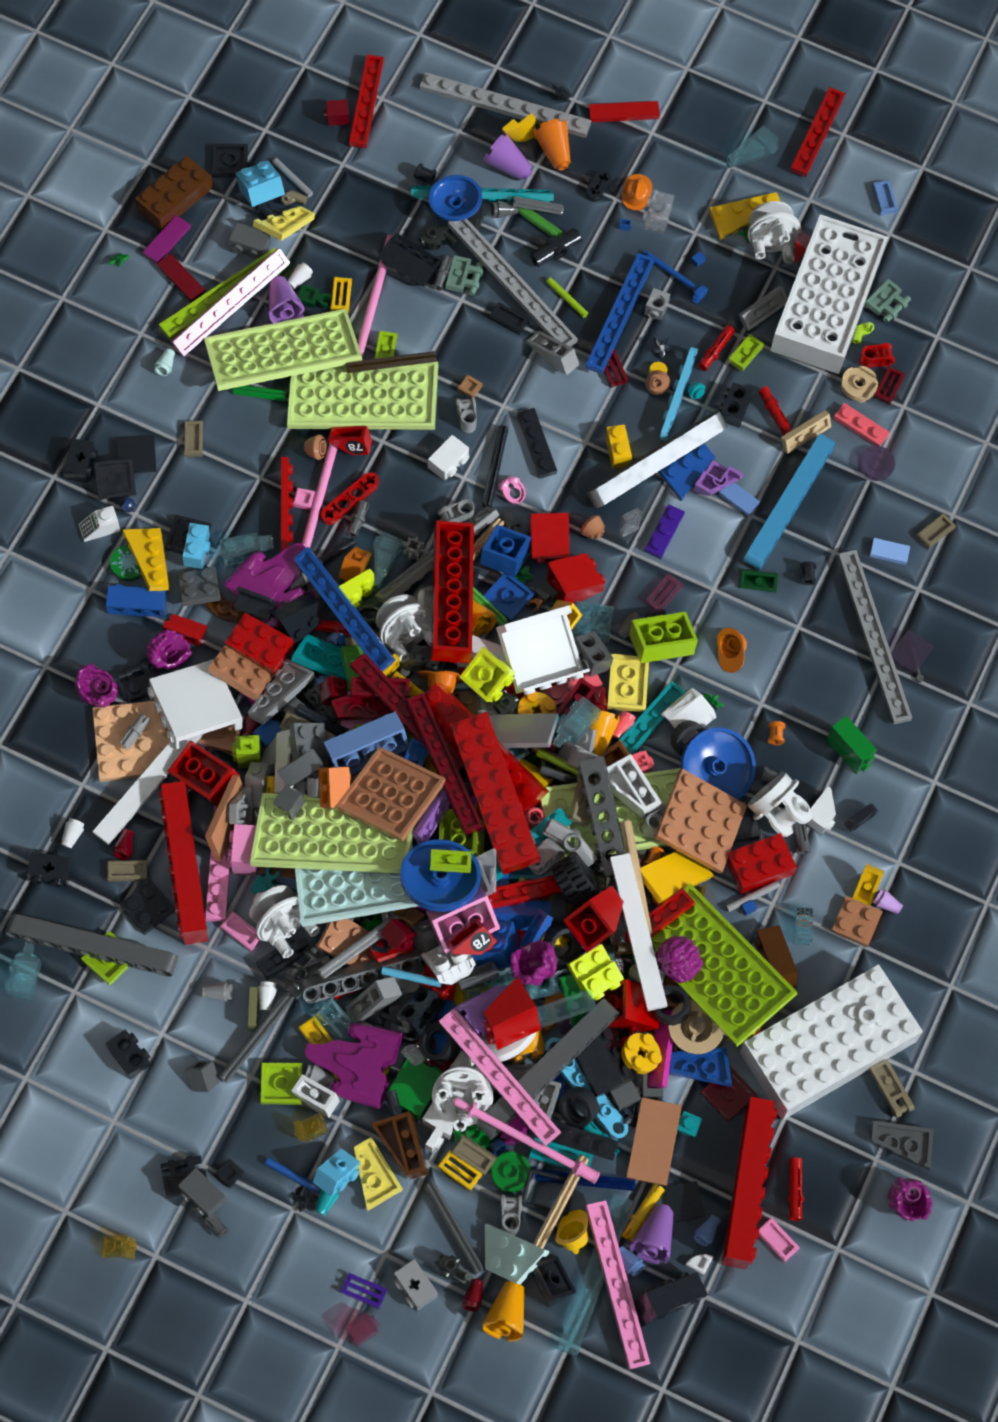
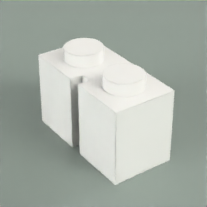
[428,435,469,481]

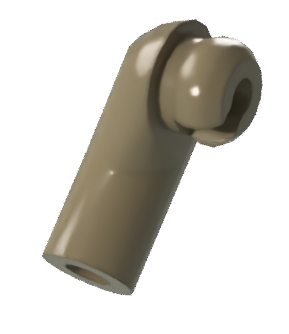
[281,191,308,205]

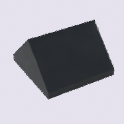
[530,1256,576,1307]

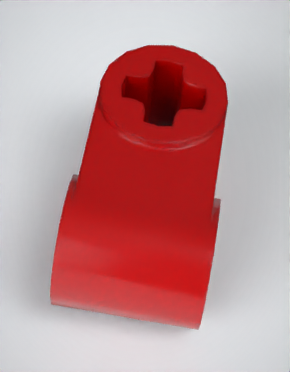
[859,343,896,368]

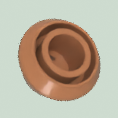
[645,370,670,395]
[304,435,327,460]
[581,515,605,539]

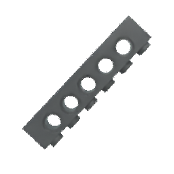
[578,756,625,878]

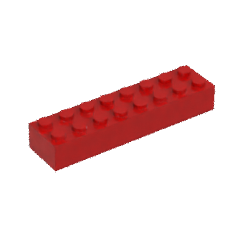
[431,520,474,663]
[425,683,549,815]
[450,712,540,875]
[159,781,209,945]
[722,1097,777,1270]

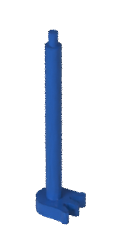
[643,250,708,304]

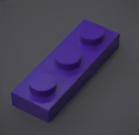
[644,504,685,559]

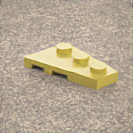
[253,206,315,241]
[354,1137,403,1211]

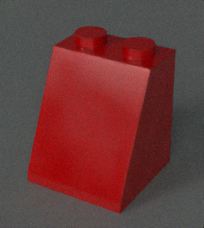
[529,513,569,563]
[546,553,605,604]
[563,886,624,953]
[483,978,541,1051]
[597,979,659,1032]

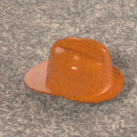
[622,174,652,211]
[717,627,747,673]
[417,671,461,693]

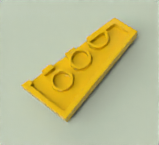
[709,192,780,240]
[123,528,169,591]

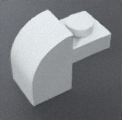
[422,1103,453,1153]

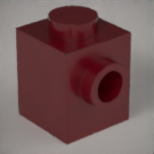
[323,100,349,126]
[320,675,347,707]
[380,919,417,951]

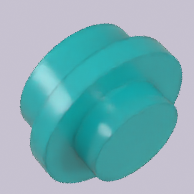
[688,382,705,399]

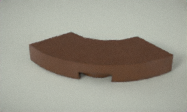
[204,591,244,623]

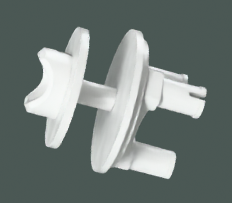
[748,201,801,264]
[376,595,432,663]
[249,885,320,958]
[432,1065,493,1131]

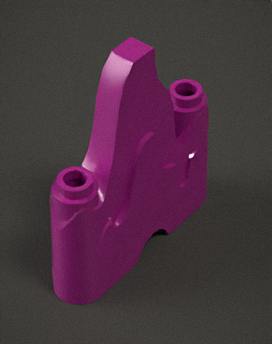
[222,543,306,630]
[305,1023,402,1109]

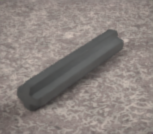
[512,196,564,215]

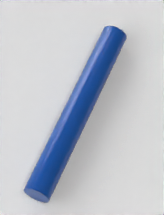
[265,1157,321,1194]

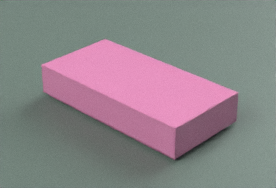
[220,912,261,952]
[759,1217,800,1263]

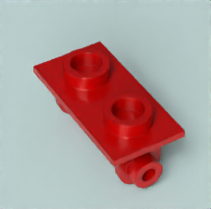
[419,965,457,1001]

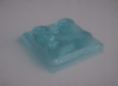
[572,601,614,643]

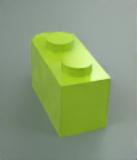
[232,735,261,768]

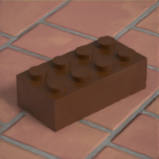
[135,155,213,231]

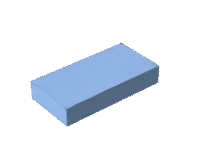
[870,538,910,565]

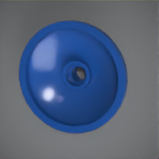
[429,175,482,221]

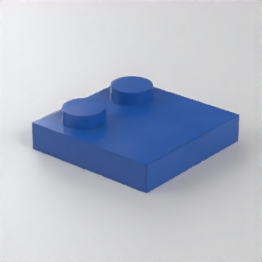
[484,573,535,622]

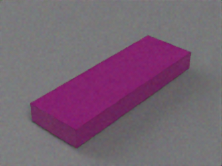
[143,215,191,264]

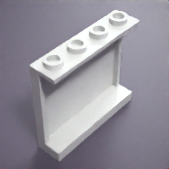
[496,605,590,695]
[147,659,242,749]

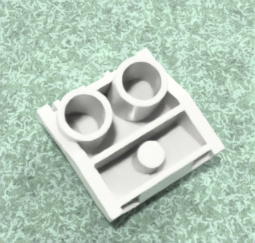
[661,688,716,743]
[421,946,475,985]

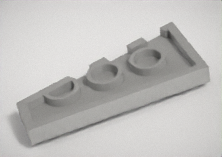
[248,658,315,725]

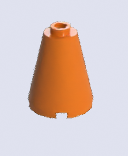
[533,119,571,171]

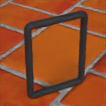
[522,1169,575,1216]

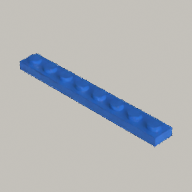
[585,253,655,374]
[293,547,395,672]

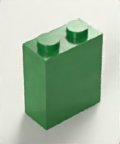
[826,715,877,774]
[385,1056,442,1121]

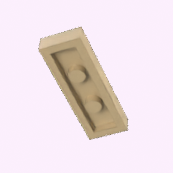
[781,411,831,454]

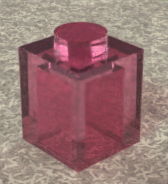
[345,1312,379,1347]

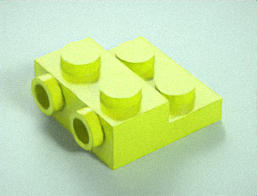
[339,569,374,609]
[459,647,515,702]
[567,944,624,1001]

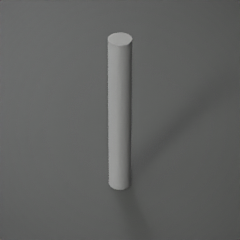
[272,158,313,197]
[725,880,780,912]

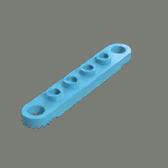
[659,347,698,442]
[544,1038,628,1139]

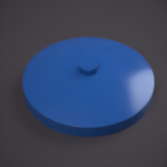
[681,728,756,800]
[400,839,481,912]

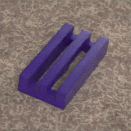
[341,1273,387,1309]

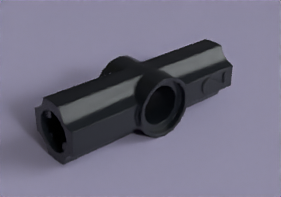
[530,228,582,268]

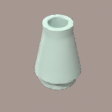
[154,349,175,376]

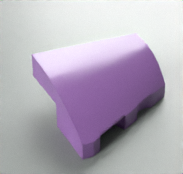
[694,460,744,496]

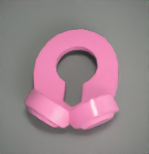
[498,476,526,504]

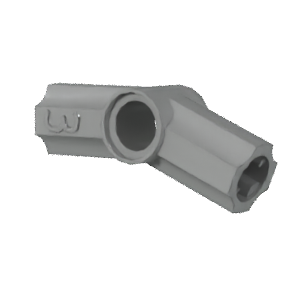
[543,818,598,867]

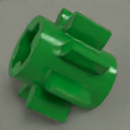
[360,913,382,932]

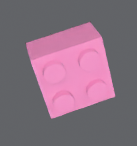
[228,824,257,876]

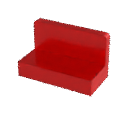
[163,614,207,647]

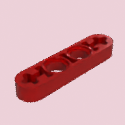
[321,472,379,525]

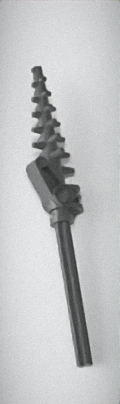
[218,917,361,1083]

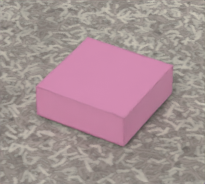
[293,488,316,511]

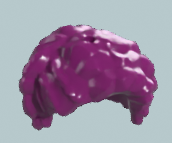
[146,629,192,670]
[75,663,118,708]
[655,936,703,983]
[510,940,557,986]
[887,1177,933,1222]

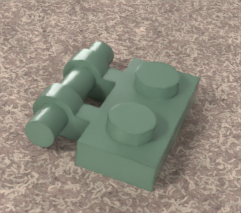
[445,255,483,296]
[865,279,911,323]

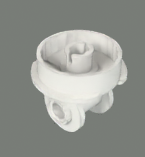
[747,772,812,837]

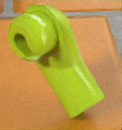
[852,322,875,344]

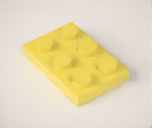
[607,654,649,712]

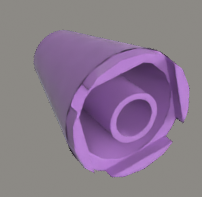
[483,133,533,181]
[269,276,305,323]
[455,985,506,1038]
[630,1204,674,1264]

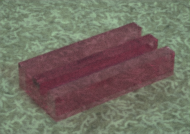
[646,573,683,612]

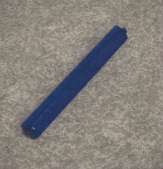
[535,1169,636,1191]

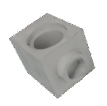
[644,288,670,320]

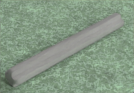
[318,914,400,978]

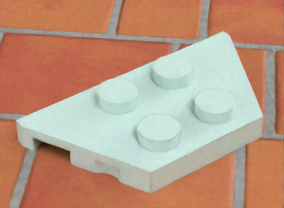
[485,1224,549,1284]

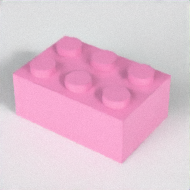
[426,886,500,954]

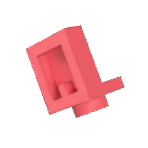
[632,750,654,773]

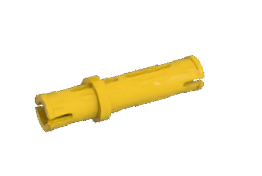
[622,1183,665,1242]

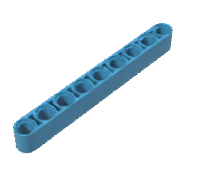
[743,433,836,570]

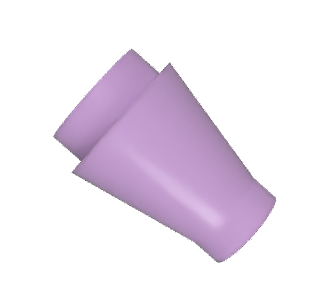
[872,889,903,914]

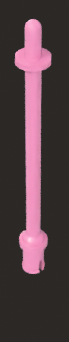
[453,1098,600,1184]

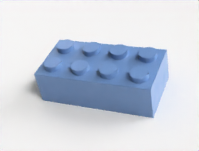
[324,711,409,776]

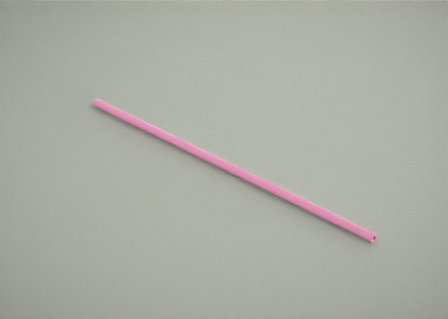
[300,234,394,570]

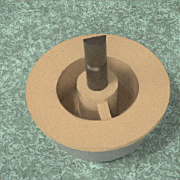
[668,1000,724,1054]

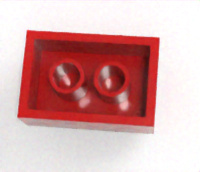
[225,613,295,679]
[167,740,241,807]
[727,833,797,895]

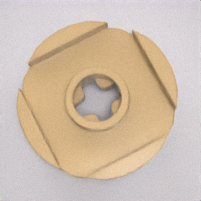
[841,366,878,403]

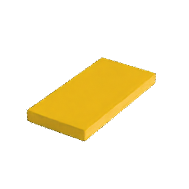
[640,851,713,903]

